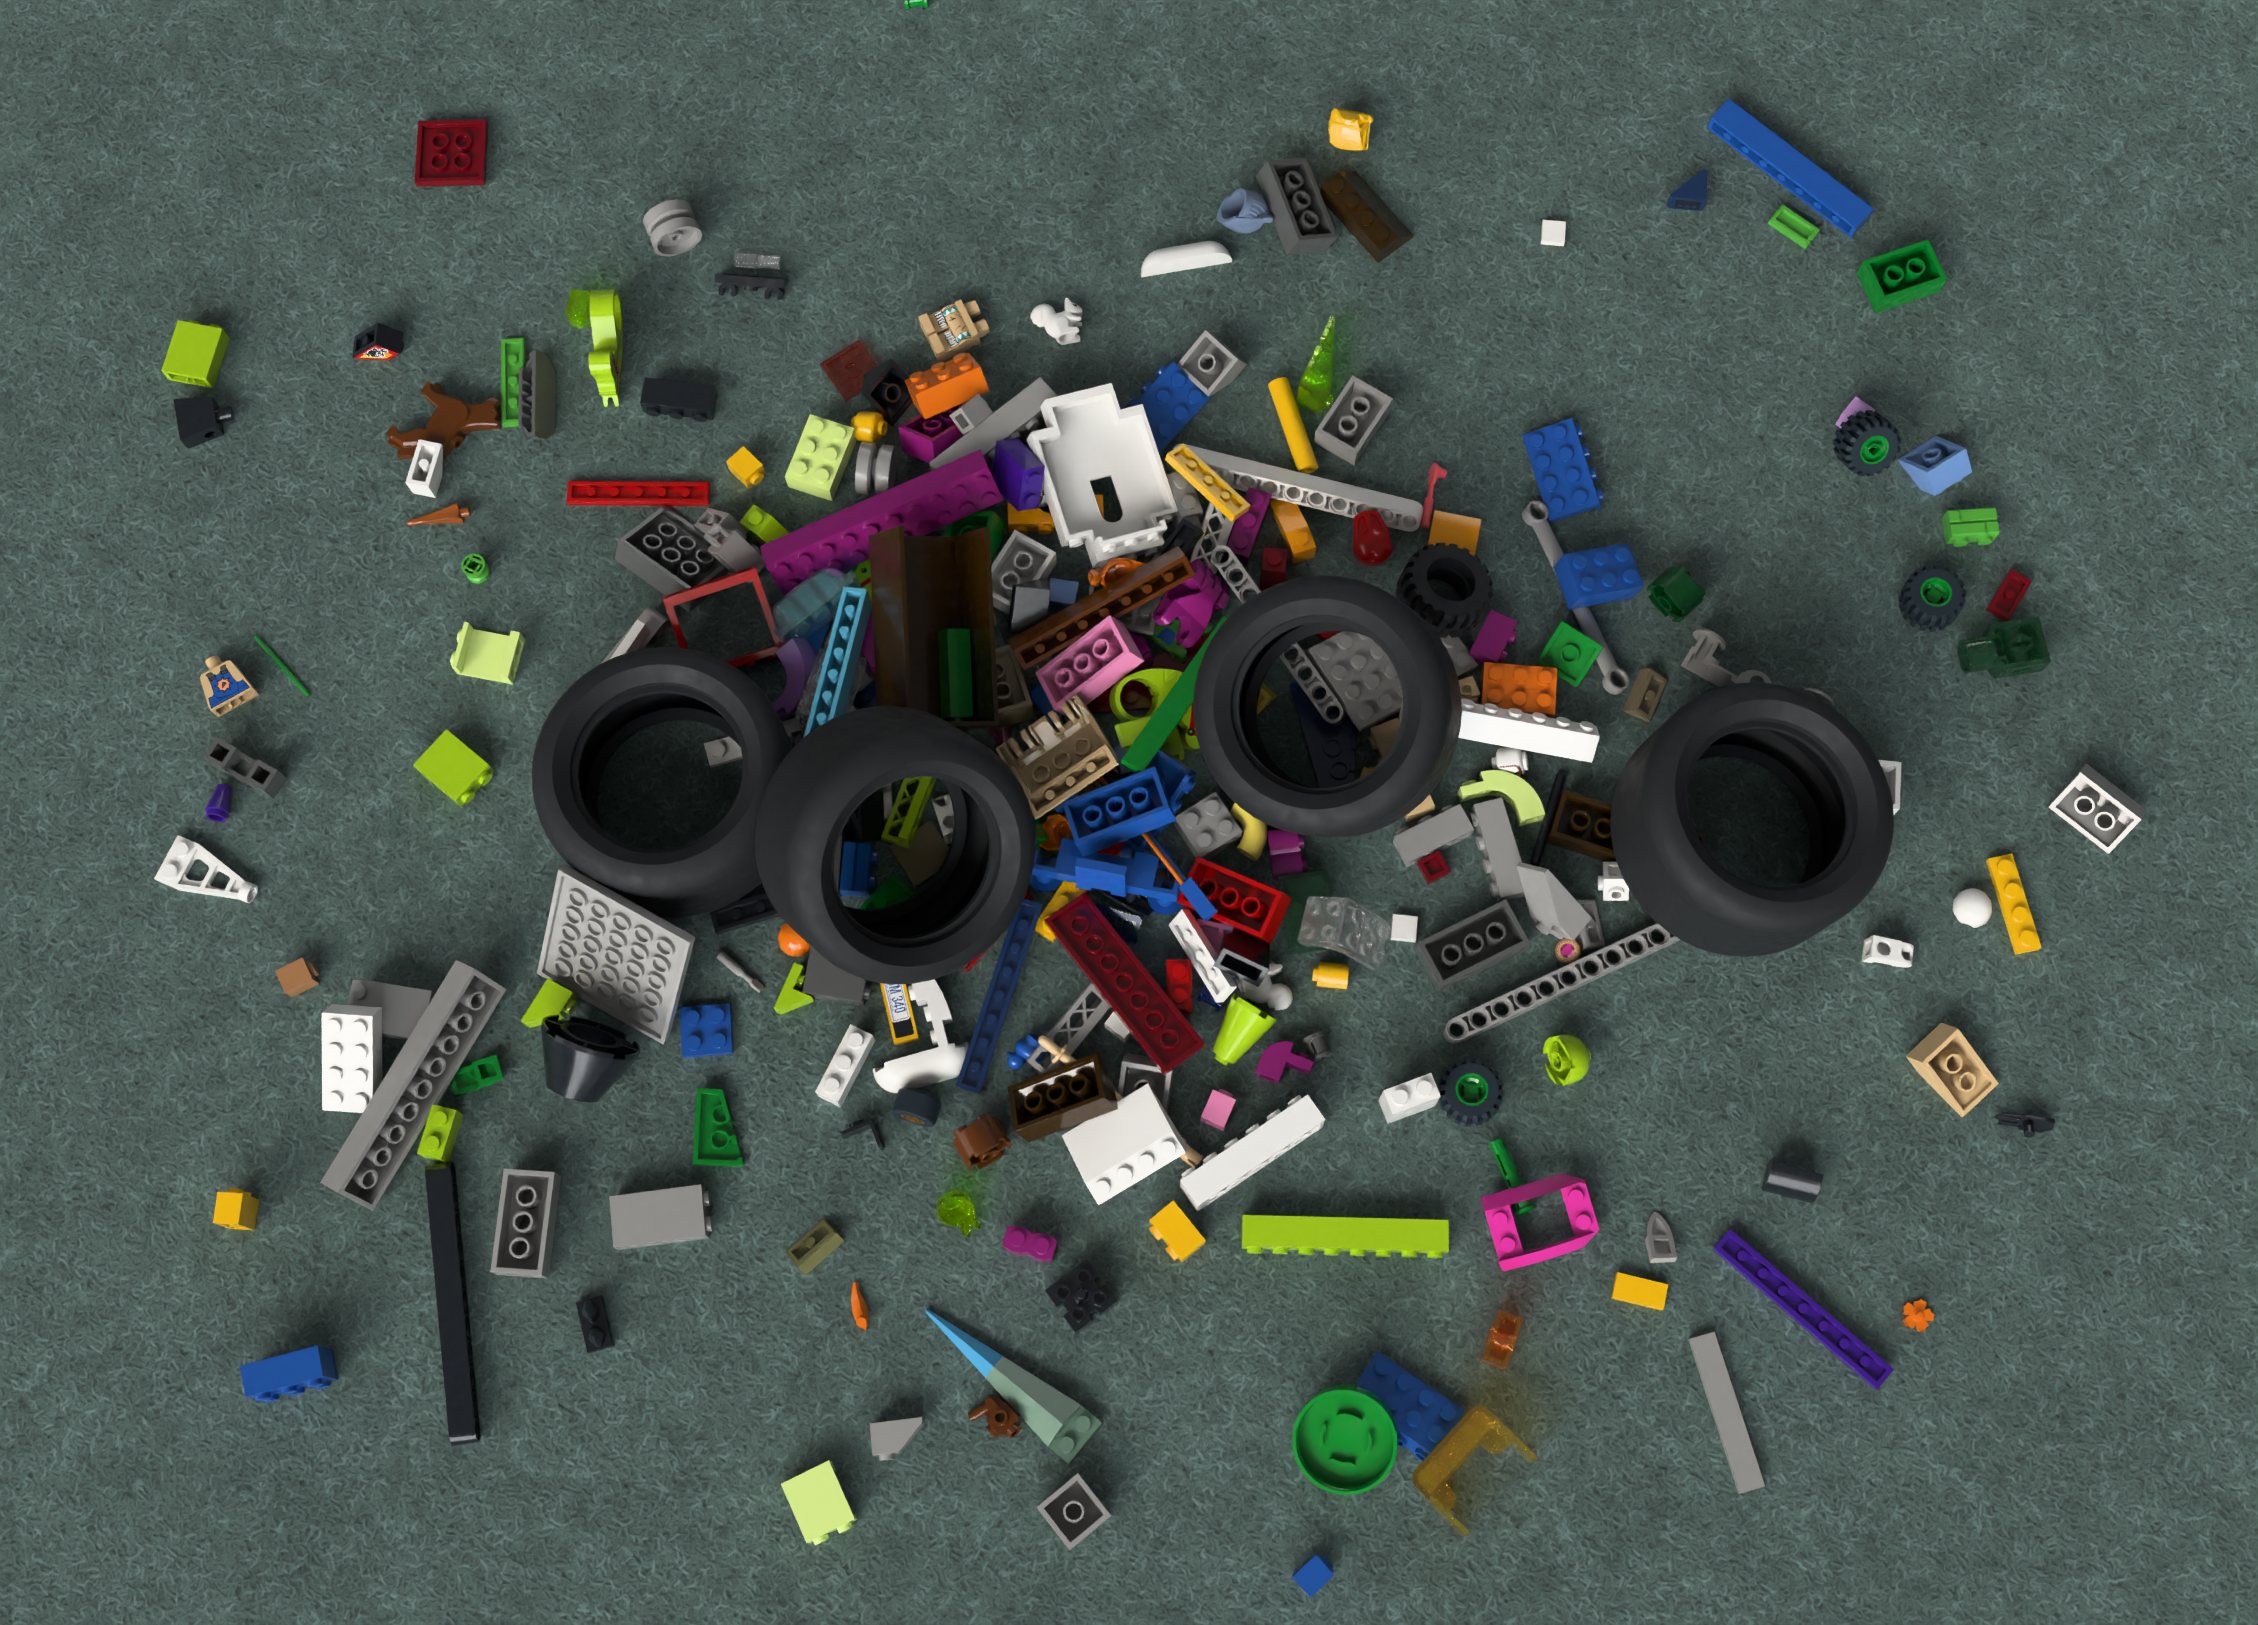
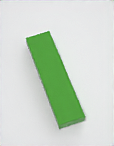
[501,337,526,428]

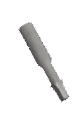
[717,951,764,992]

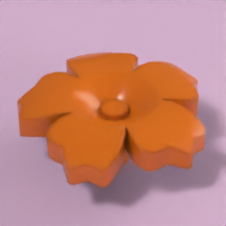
[1903,1299,1935,1332]

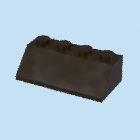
[1320,171,1414,263]
[1008,1053,1118,1143]

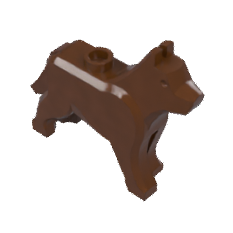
[386,382,502,460]

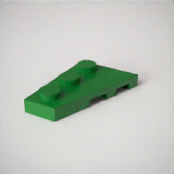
[693,1088,744,1167]

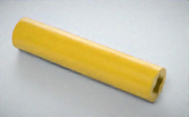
[1268,377,1318,474]

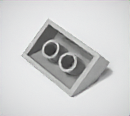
[2049,764,2146,854]

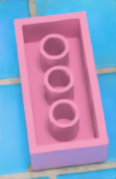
[1035,615,1144,718]

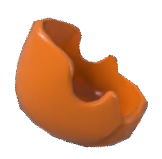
[1040,814,1074,851]
[778,923,811,957]

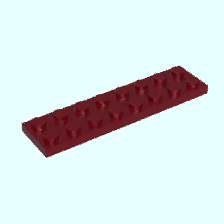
[1044,892,1205,1076]

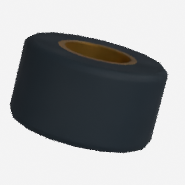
[892,1088,942,1127]

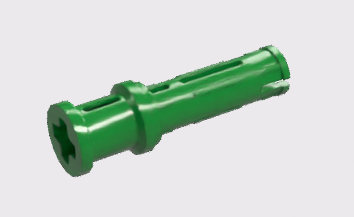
[1489,1138,1537,1217]

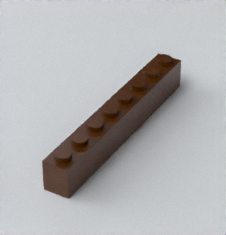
[1007,546,1195,670]

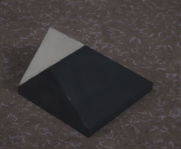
[862,359,913,426]

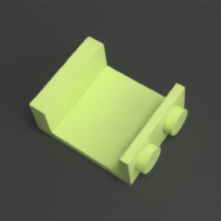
[450,622,525,684]
[781,1460,857,1546]

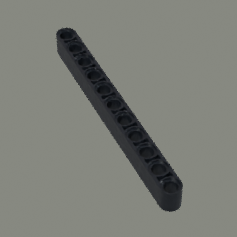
[425,1161,481,1446]

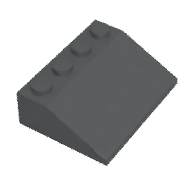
[615,505,729,612]

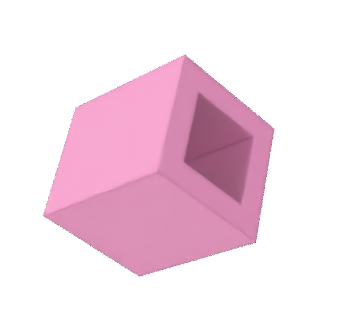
[1200,1089,1236,1131]

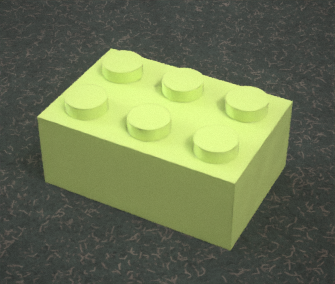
[785,414,857,501]

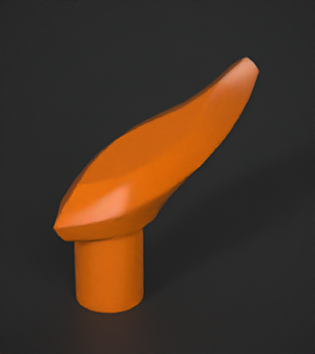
[851,1282,869,1331]

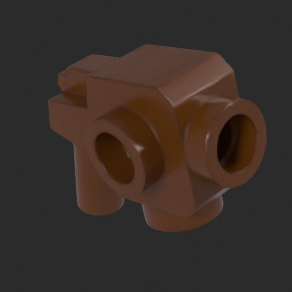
[968,1394,1022,1438]

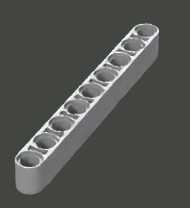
[1211,545,1346,726]

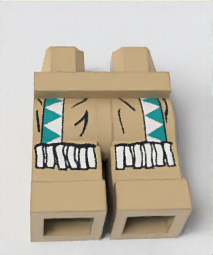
[918,299,990,362]

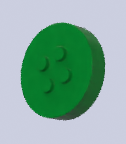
[1292,1385,1399,1495]

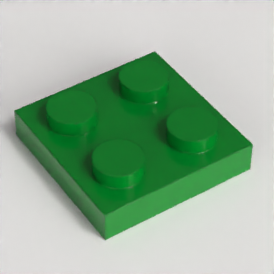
[1536,621,1604,688]

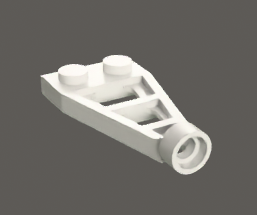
[154,835,258,903]

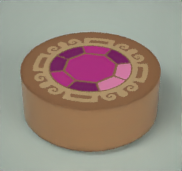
[1555,939,1581,964]

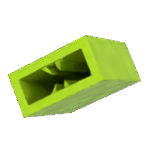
[161,320,230,388]
[413,729,494,807]

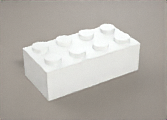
[322,1004,382,1113]

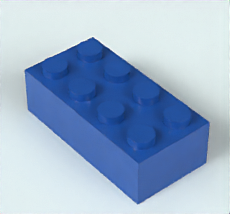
[1062,766,1176,857]

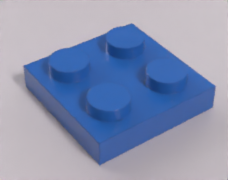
[680,1003,733,1058]

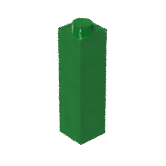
[938,629,973,722]

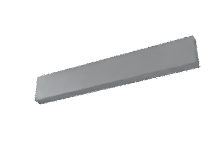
[1688,1332,1765,1494]

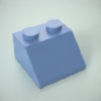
[1898,436,1972,496]

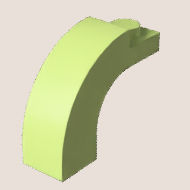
[1458,770,1545,826]

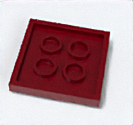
[415,119,488,187]

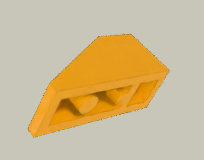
[1270,498,1316,564]

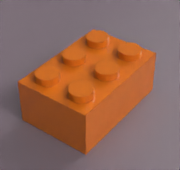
[905,353,990,419]
[1479,662,1557,718]

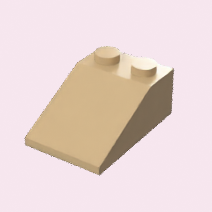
[1906,1023,1999,1117]

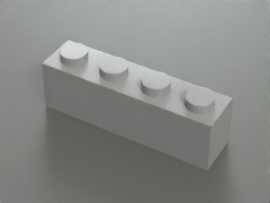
[1469,797,1525,903]

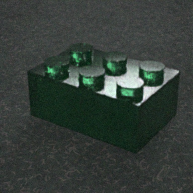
[1277,870,1338,955]

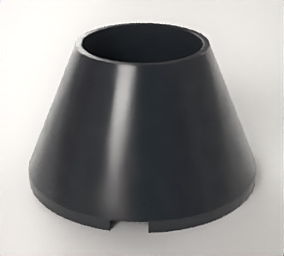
[541,1015,641,1103]

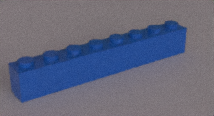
[1707,99,1874,238]

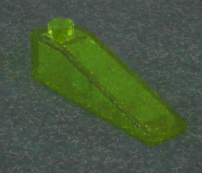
[1296,316,1335,415]

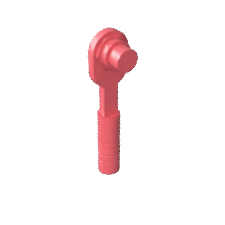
[1420,463,1447,528]

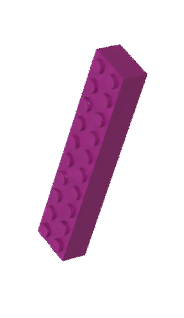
[760,449,1003,596]

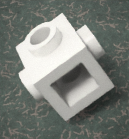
[1598,862,1629,901]

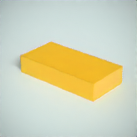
[1611,1272,1668,1311]

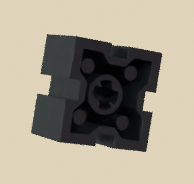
[1045,1259,1118,1335]

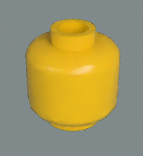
[850,411,887,443]

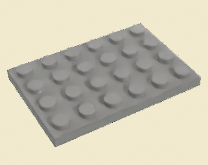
[1306,631,1478,732]

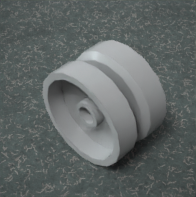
[643,199,702,257]
[855,442,897,495]

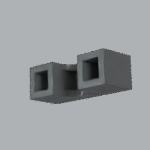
[203,737,287,799]

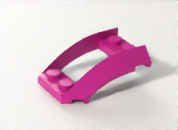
[1481,1172,1600,1271]

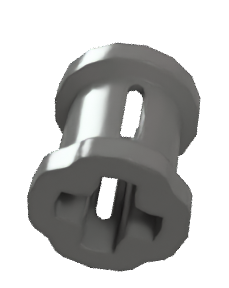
[1302,1031,1333,1063]

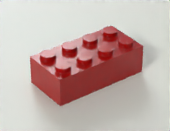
[1177,856,1292,944]

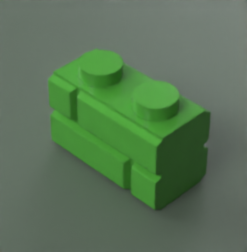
[1942,507,2000,547]

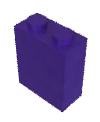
[992,438,1045,511]

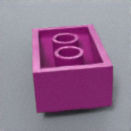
[899,403,972,463]

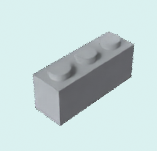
[1393,804,1474,867]

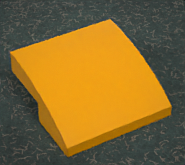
[1428,510,1481,556]

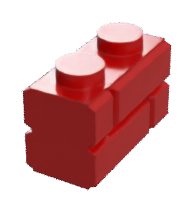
[1166,959,1192,1014]

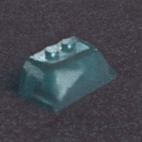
[773,567,862,647]

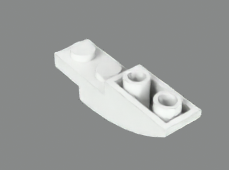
[908,979,953,1047]

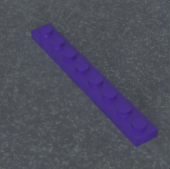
[1712,1229,1894,1390]

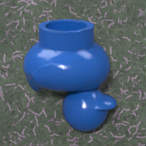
[1007,1033,1045,1070]

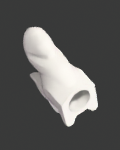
[1030,298,1083,345]
[1236,961,1293,1010]

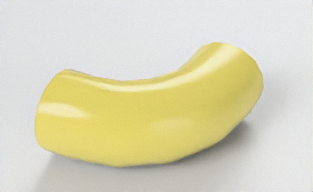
[1230,803,1267,861]

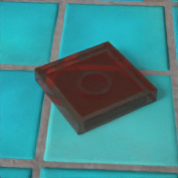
[820,340,877,402]

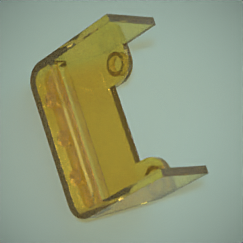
[1412,1406,1538,1537]

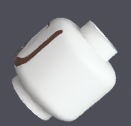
[1492,747,1529,777]

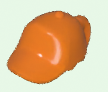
[1088,557,1146,587]

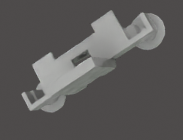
[1681,628,1835,708]

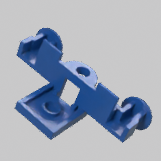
[1029,837,1182,915]

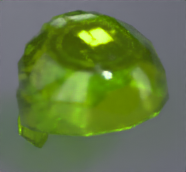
[935,1190,981,1238]

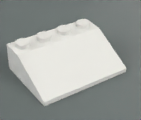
[1062,1083,1188,1205]

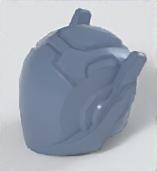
[1217,188,1273,234]

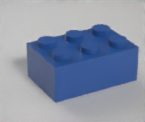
[1553,543,1644,610]
[240,1345,338,1403]

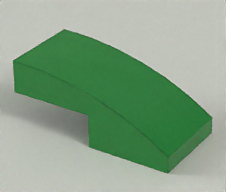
[451,1055,504,1097]

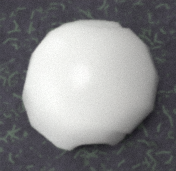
[1953,888,1992,928]

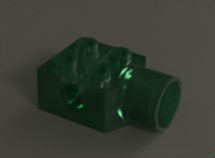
[1957,616,2051,679]

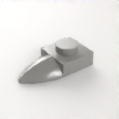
[1645,1212,1677,1263]

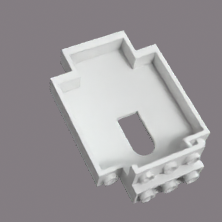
[1027,383,1178,568]

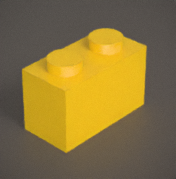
[213,1188,259,1230]
[1149,1201,1206,1262]

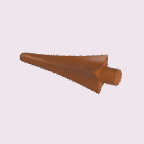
[407,503,471,526]

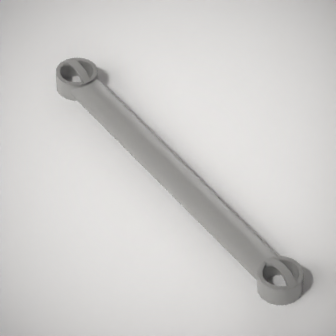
[1522,501,1629,695]

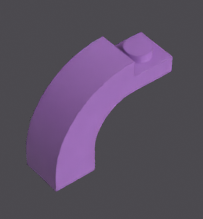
[772,638,818,721]

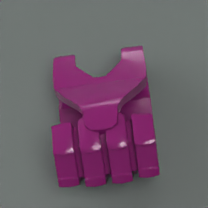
[1152,559,1230,648]

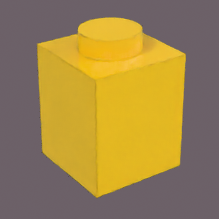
[726,446,766,489]

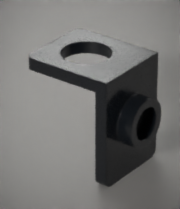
[840,1119,884,1151]

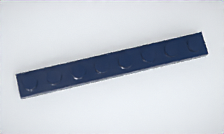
[955,899,1043,1095]

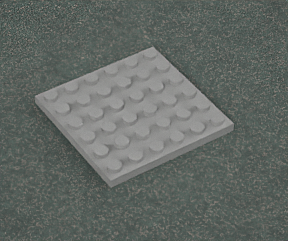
[537,864,695,1045]

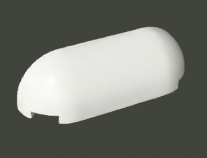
[1141,241,1232,277]
[873,1042,970,1093]

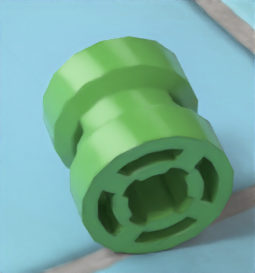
[461,553,490,584]

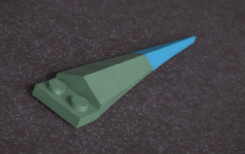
[925,1309,1103,1465]

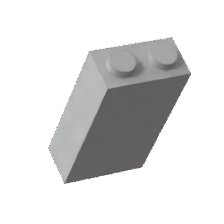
[609,1184,713,1250]

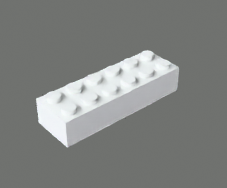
[1180,1094,1325,1212]

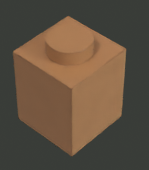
[275,957,320,997]

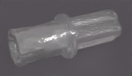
[734,252,781,271]

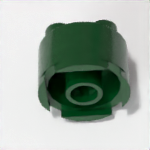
[1647,565,1706,622]

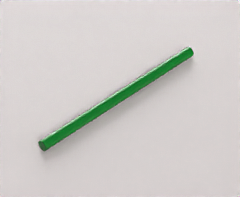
[253,635,311,697]

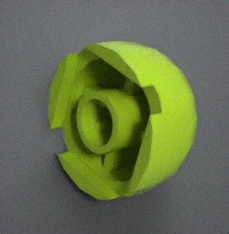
[1543,1034,1591,1086]

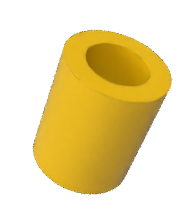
[1312,962,1349,989]

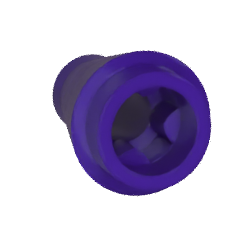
[205,784,232,822]

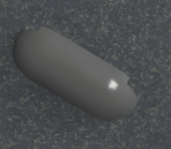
[518,349,556,439]

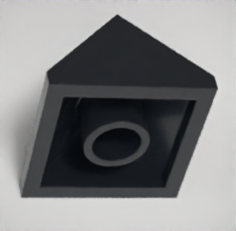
[1007,578,1050,634]

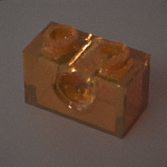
[1479,1309,1524,1370]

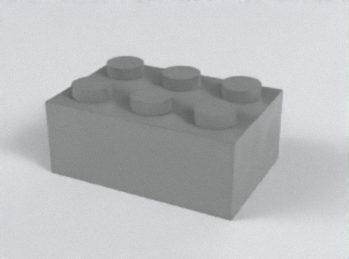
[1314,375,1393,465]

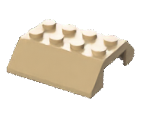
[996,694,1119,820]

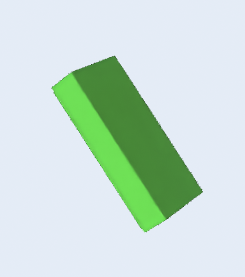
[1768,204,1820,249]

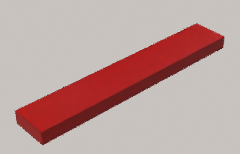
[567,481,711,506]

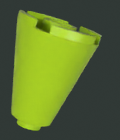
[1212,993,1276,1066]

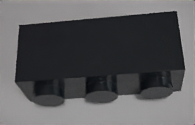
[640,377,718,422]

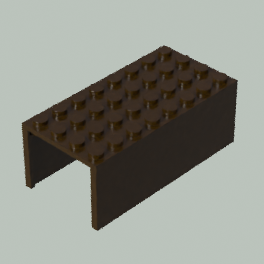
[869,526,999,731]

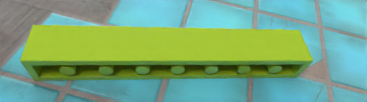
[1241,1215,1449,1258]

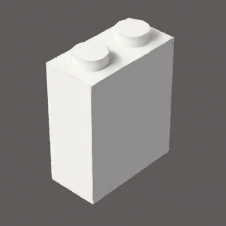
[1378,1073,1441,1124]

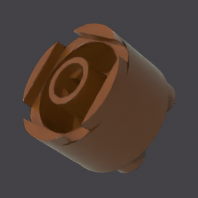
[953,1112,1012,1171]

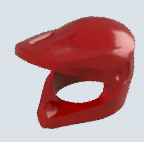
[1352,510,1393,566]

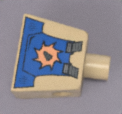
[200,655,259,717]

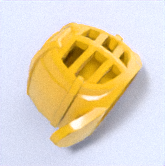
[1328,108,1373,151]

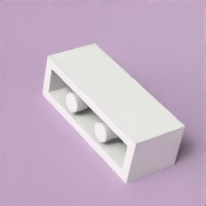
[815,1024,876,1107]

